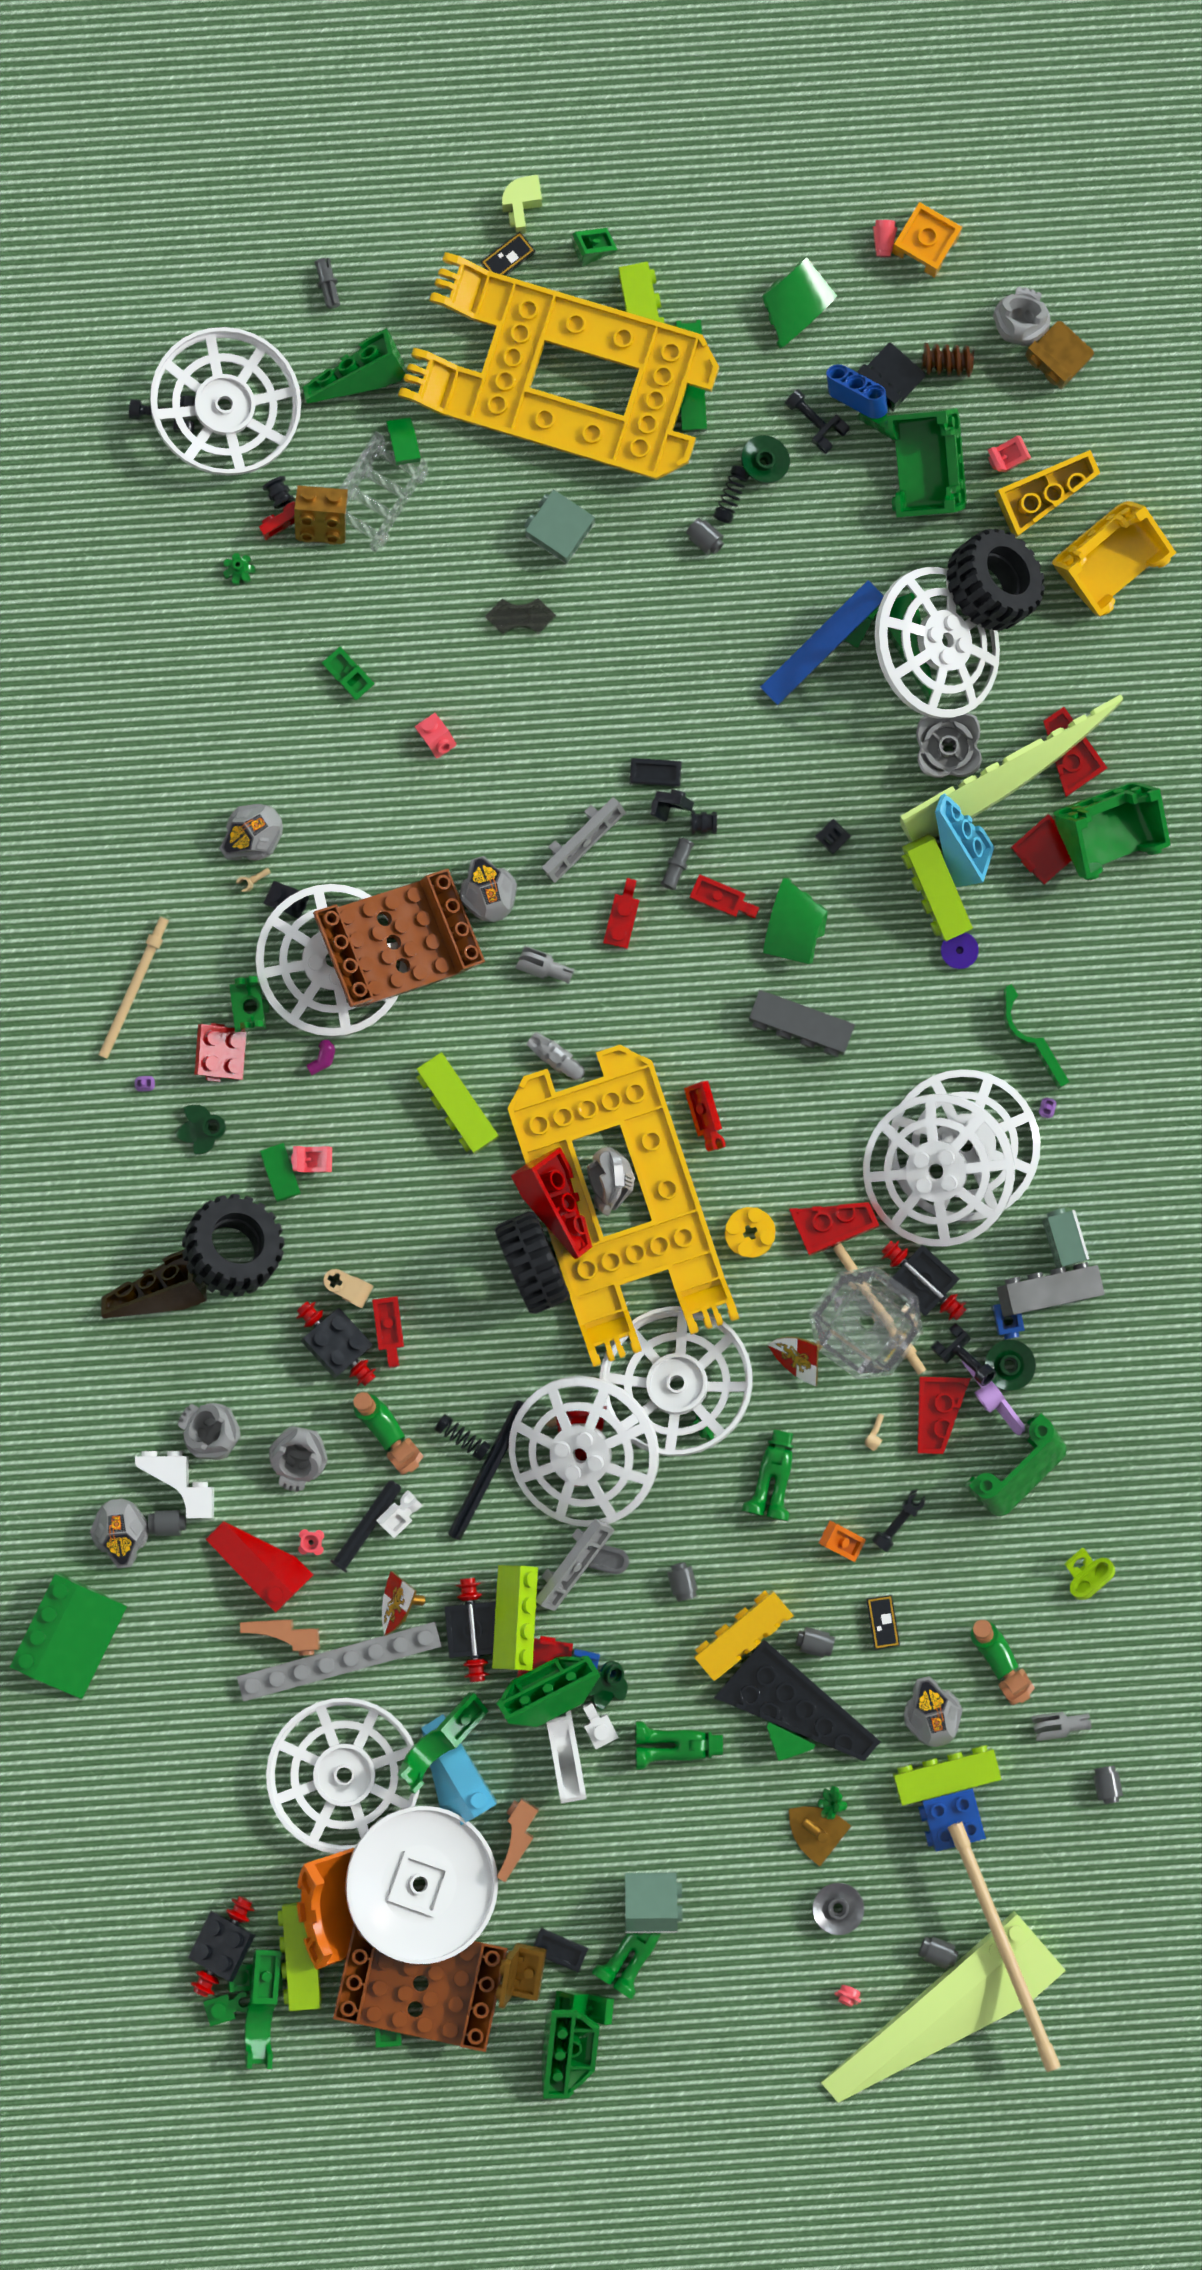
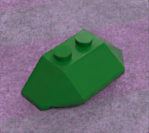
[497,1656,600,1727]
[541,2010,600,2099]

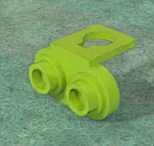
[1064,1548,1115,1600]

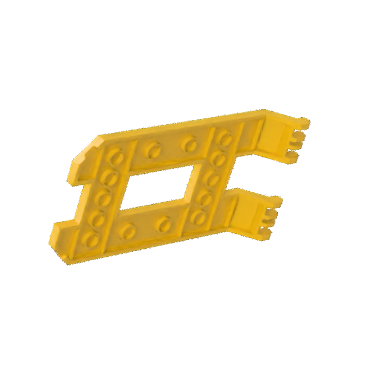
[398,252,719,480]
[507,1045,739,1367]

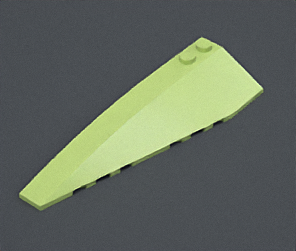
[900,695,1123,843]
[821,1911,1066,2103]

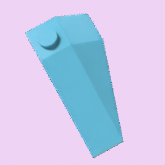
[935,793,994,887]
[422,1714,497,1825]

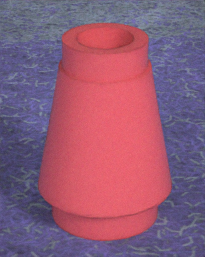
[873,220,898,258]

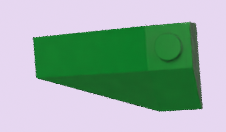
[303,328,407,404]
[887,593,932,701]

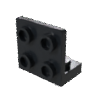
[857,342,926,412]

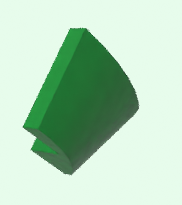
[762,257,837,349]
[763,877,828,964]

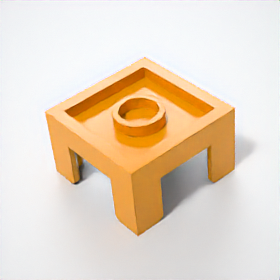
[892,202,962,278]

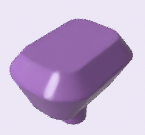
[135,1076,155,1091]
[1039,1098,1056,1118]

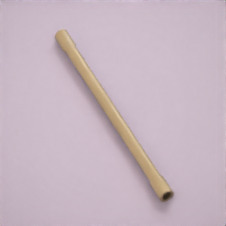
[948,1822,1061,2072]

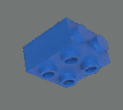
[918,1788,986,1852]

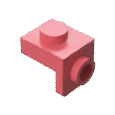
[988,435,1031,472]
[414,713,457,758]
[291,1146,332,1173]

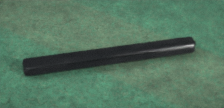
[448,1400,525,1540]

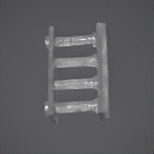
[340,431,429,552]

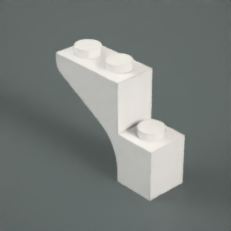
[135,1451,214,1518]
[546,1710,587,1804]

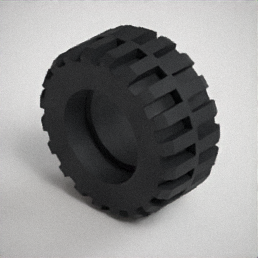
[947,529,1045,631]
[182,1194,285,1297]
[494,1211,570,1314]

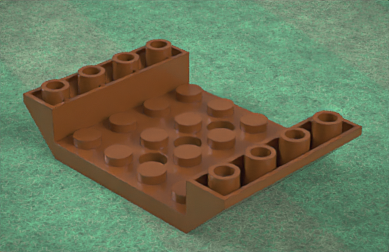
[313,869,485,1007]
[333,1924,508,2052]

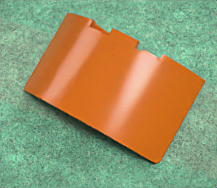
[297,1848,355,1970]

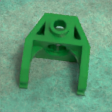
[229,976,270,1032]

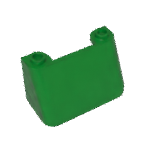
[885,408,967,518]
[1053,782,1171,880]
[963,1413,1067,1516]

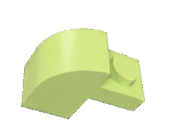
[502,175,542,234]

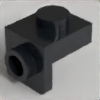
[651,790,694,822]
[263,881,309,919]

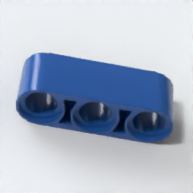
[826,364,888,419]

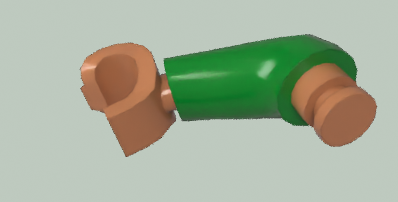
[353,1392,424,1475]
[970,1620,1035,1705]

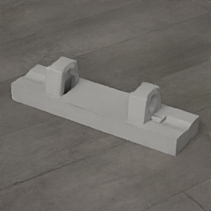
[541,797,626,883]
[536,1519,615,1611]

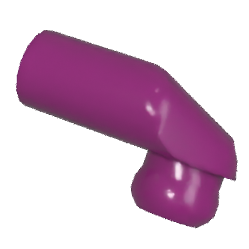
[306,1040,335,1076]

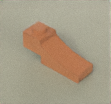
[240,1619,320,1656]
[496,1798,539,1882]

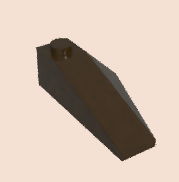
[101,1250,207,1319]

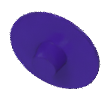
[941,932,979,969]

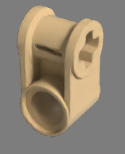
[323,1269,374,1308]

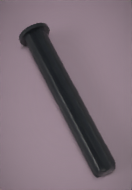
[330,1480,402,1573]

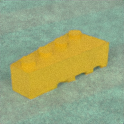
[994,450,1100,538]
[694,1590,794,1681]

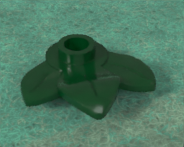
[176,1105,226,1155]
[589,1660,628,1711]

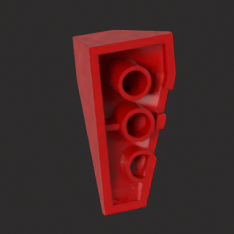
[510,1147,592,1259]
[205,1521,314,1612]

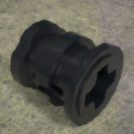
[262,476,295,509]
[690,810,717,835]

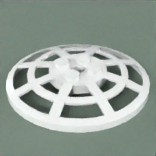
[150,327,301,476]
[875,567,1000,719]
[255,884,407,1036]
[888,1069,1040,1222]
[863,1094,1015,1247]
[600,1306,753,1456]
[509,1376,659,1527]
[266,1698,420,1854]

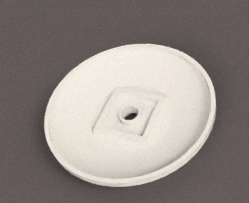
[345,1806,498,1964]

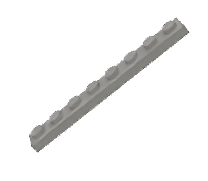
[237,1622,442,1702]

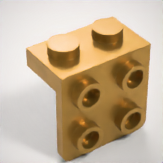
[1025,321,1094,390]
[294,485,348,545]
[496,1943,547,2009]

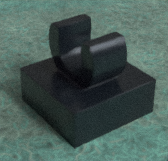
[815,819,851,855]

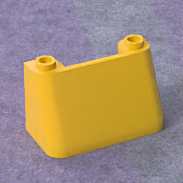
[1052,501,1176,617]

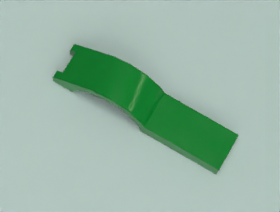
[676,319,707,432]
[1004,984,1070,1089]
[397,1692,489,1794]
[244,1949,282,2069]

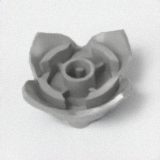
[916,714,982,778]

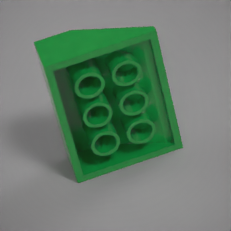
[9,1573,128,1699]

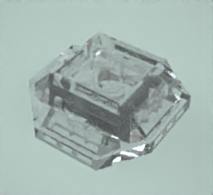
[809,1266,923,1379]

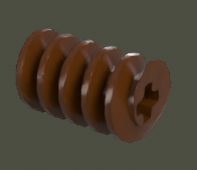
[922,343,974,378]

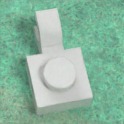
[376,1490,423,1538]
[583,1701,619,1749]

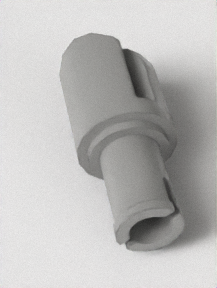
[516,946,574,984]
[1032,1712,1091,1741]

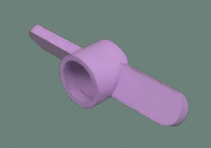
[962,1361,1025,1435]

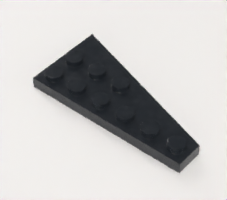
[713,1640,881,1761]

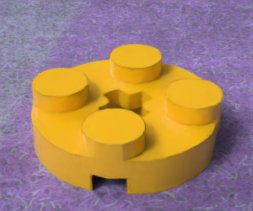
[725,1207,775,1258]

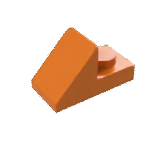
[819,1521,866,1562]

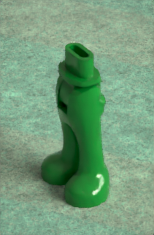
[741,1429,794,1522]
[635,1721,723,1770]
[591,1933,661,2000]

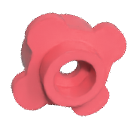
[298,1529,324,1555]
[834,1985,861,2007]

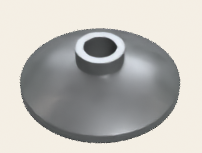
[813,1883,864,1935]

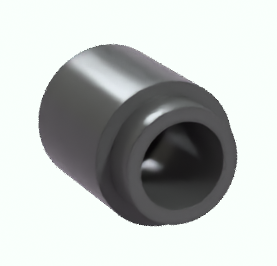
[686,518,724,555]
[148,1510,186,1536]
[667,1562,698,1601]
[796,1627,835,1658]
[1093,1765,1123,1804]
[918,1936,958,1970]

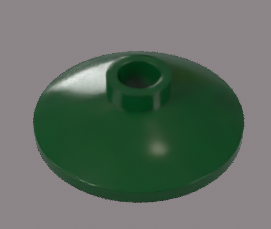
[741,435,790,484]
[985,1340,1036,1391]

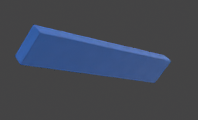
[760,580,884,705]

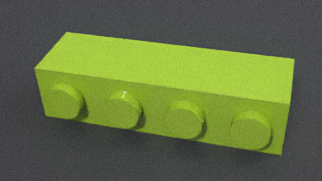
[618,262,665,323]
[901,834,973,941]
[416,1052,499,1155]
[492,1565,538,1671]
[893,1745,1002,1806]
[278,1903,322,2011]

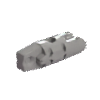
[527,1032,585,1080]

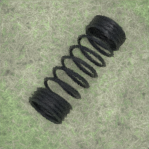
[713,465,749,523]
[434,1414,491,1461]

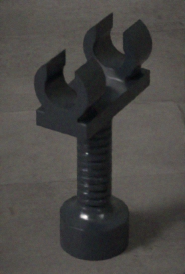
[784,389,850,454]
[129,395,195,434]
[931,1323,996,1386]
[872,1489,925,1552]

